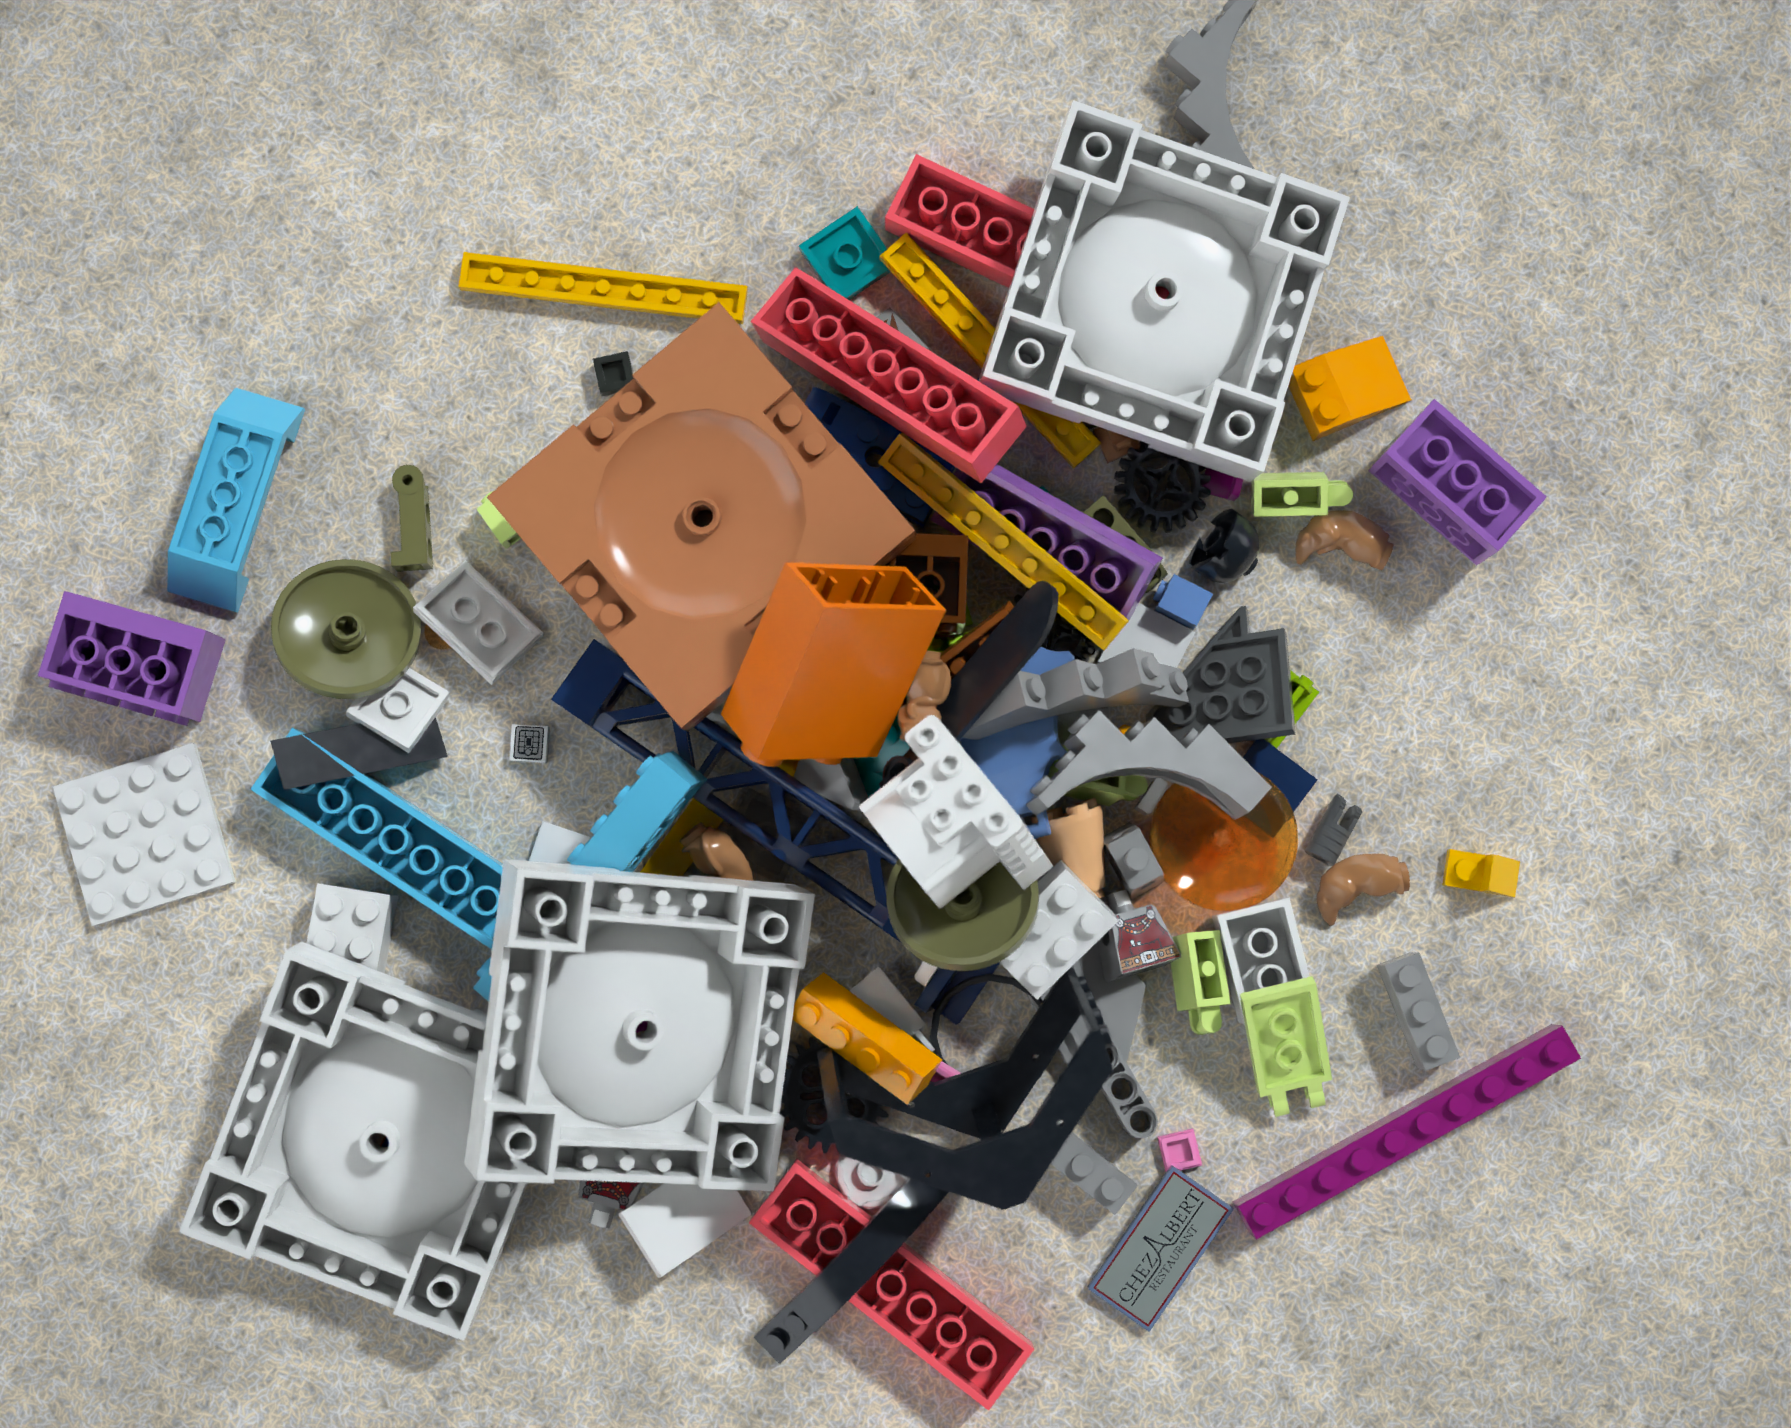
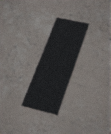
[270,718,448,790]

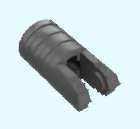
[1305,793,1363,866]

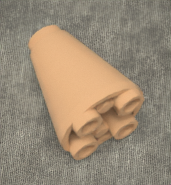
[1031,798,1105,898]

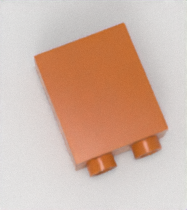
[721,562,946,767]

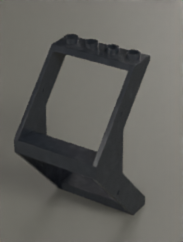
[817,966,1113,1210]

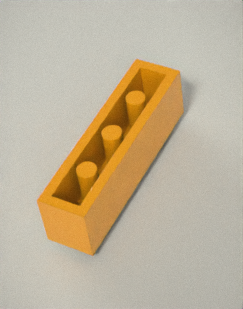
[792,972,943,1105]

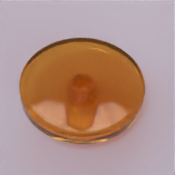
[1149,772,1298,911]

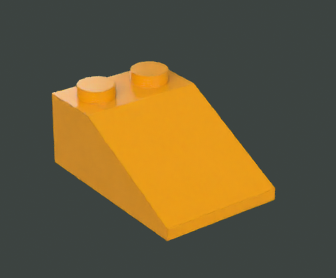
[1288,336,1411,441]

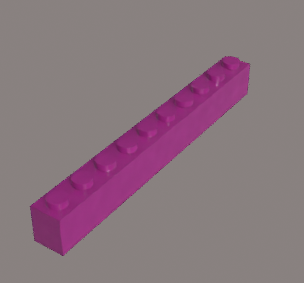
[1233,1024,1581,1240]

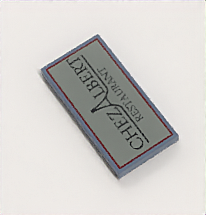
[1087,1165,1234,1332]

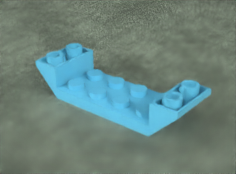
[167,387,305,613]

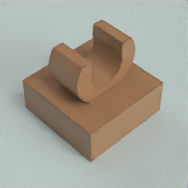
[1093,427,1140,464]

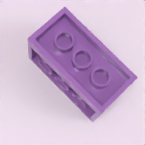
[1368,399,1547,566]
[38,591,226,726]

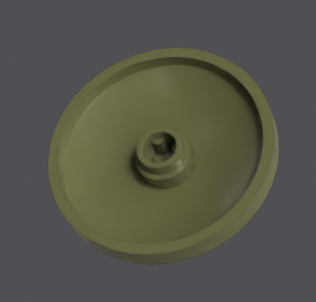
[271,559,421,699]
[886,859,1039,971]

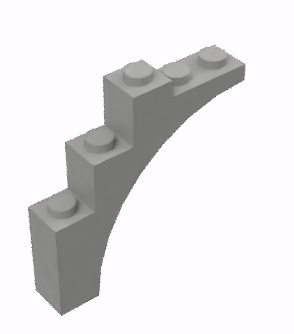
[1165,0,1258,169]
[962,648,1189,740]
[1026,710,1272,820]

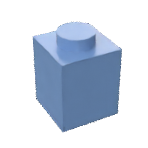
[1153,574,1213,630]

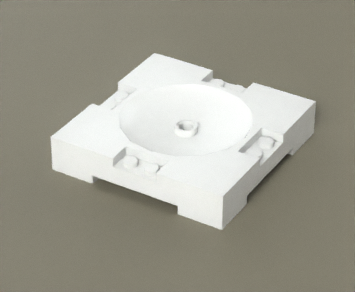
[978,100,1350,482]
[464,859,815,1191]
[179,942,527,1341]

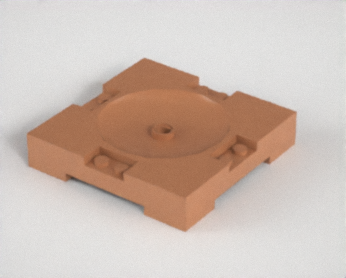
[487,302,916,732]

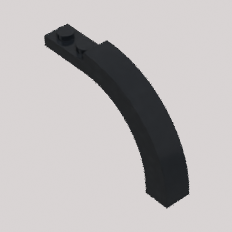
[753,1171,949,1364]

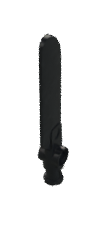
[860,581,1058,818]

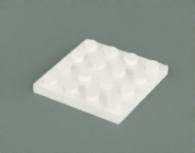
[53,743,236,926]

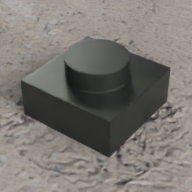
[593,351,634,396]

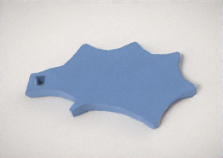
[960,647,1074,839]

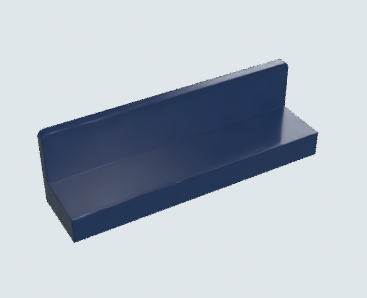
[914,962,1000,1025]

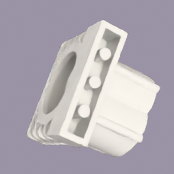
[858,715,1053,909]

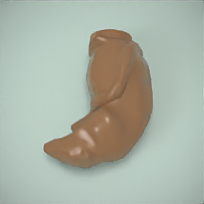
[1295,510,1394,571]
[898,651,951,741]
[679,822,753,881]
[1316,853,1410,926]

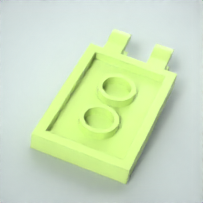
[1239,976,1332,1117]

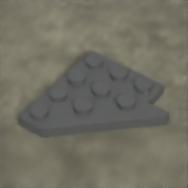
[1146,606,1295,744]

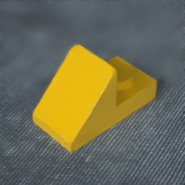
[1442,849,1520,898]

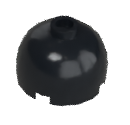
[1188,508,1259,583]

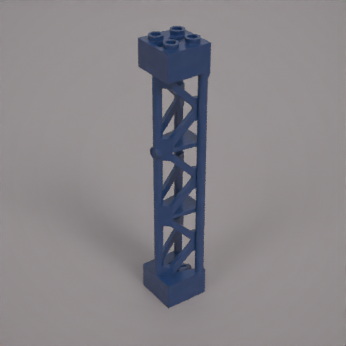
[551,639,901,943]

